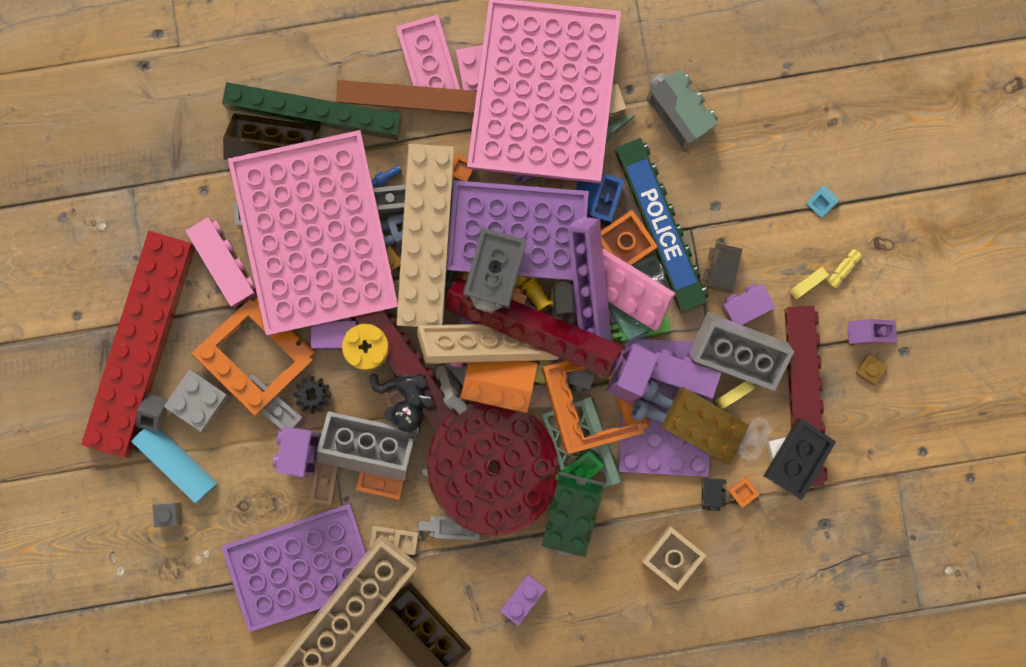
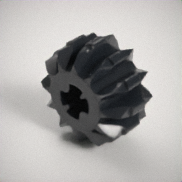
[293,376,332,414]

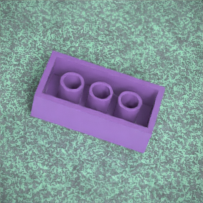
[273,426,322,477]

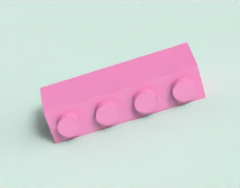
[186,217,257,309]

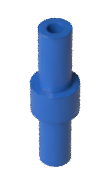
[371,165,402,188]

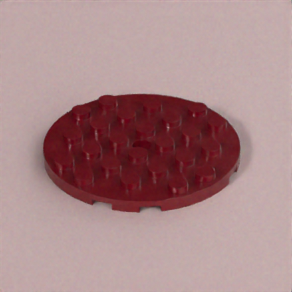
[427,402,558,536]

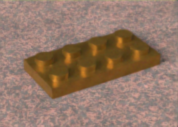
[661,387,749,465]

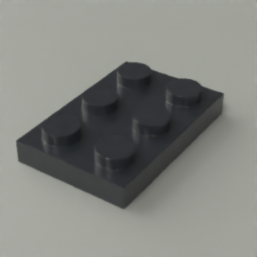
[763,418,836,500]

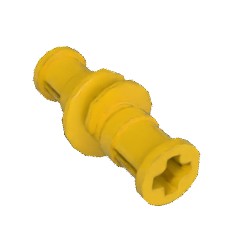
[515,277,554,313]

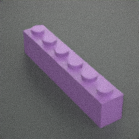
[568,218,612,342]

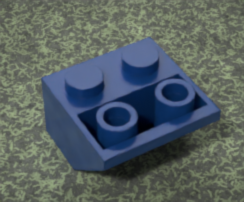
[575,173,624,225]

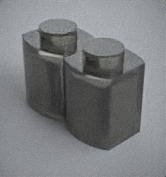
[702,243,742,294]
[551,281,576,317]

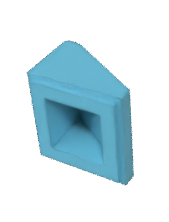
[806,185,839,218]

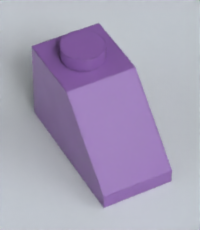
[847,319,897,344]

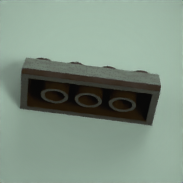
[223,113,320,160]
[374,583,471,667]

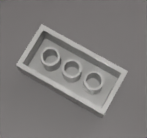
[689,312,794,391]
[317,411,415,481]

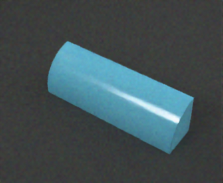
[131,428,218,503]

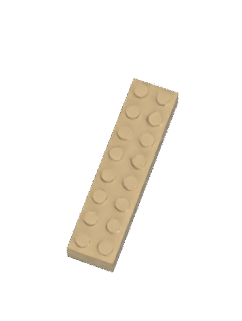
[397,144,455,327]
[274,535,417,667]

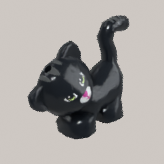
[369,373,437,439]

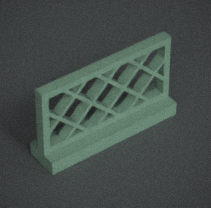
[542,397,623,488]

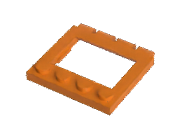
[191,298,316,417]
[541,350,650,455]

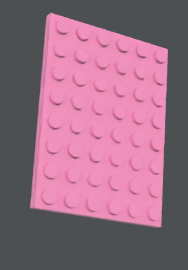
[467,0,621,183]
[228,130,398,335]

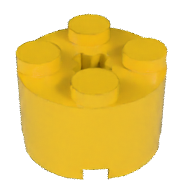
[342,324,390,371]

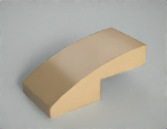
[368,525,418,555]

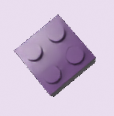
[606,344,659,403]

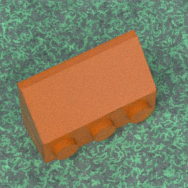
[461,360,538,413]

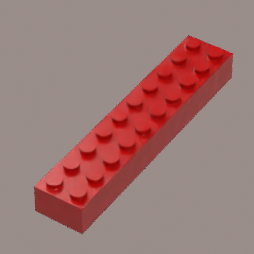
[81,230,195,458]

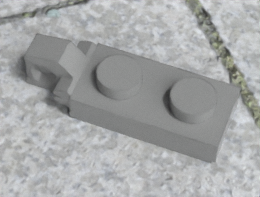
[418,515,480,541]

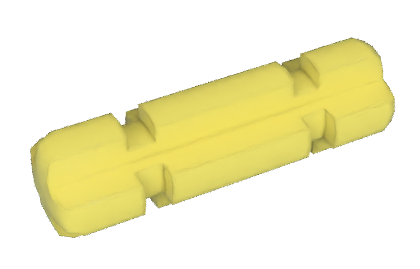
[827,249,862,288]

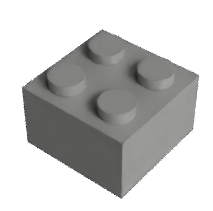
[164,369,230,433]

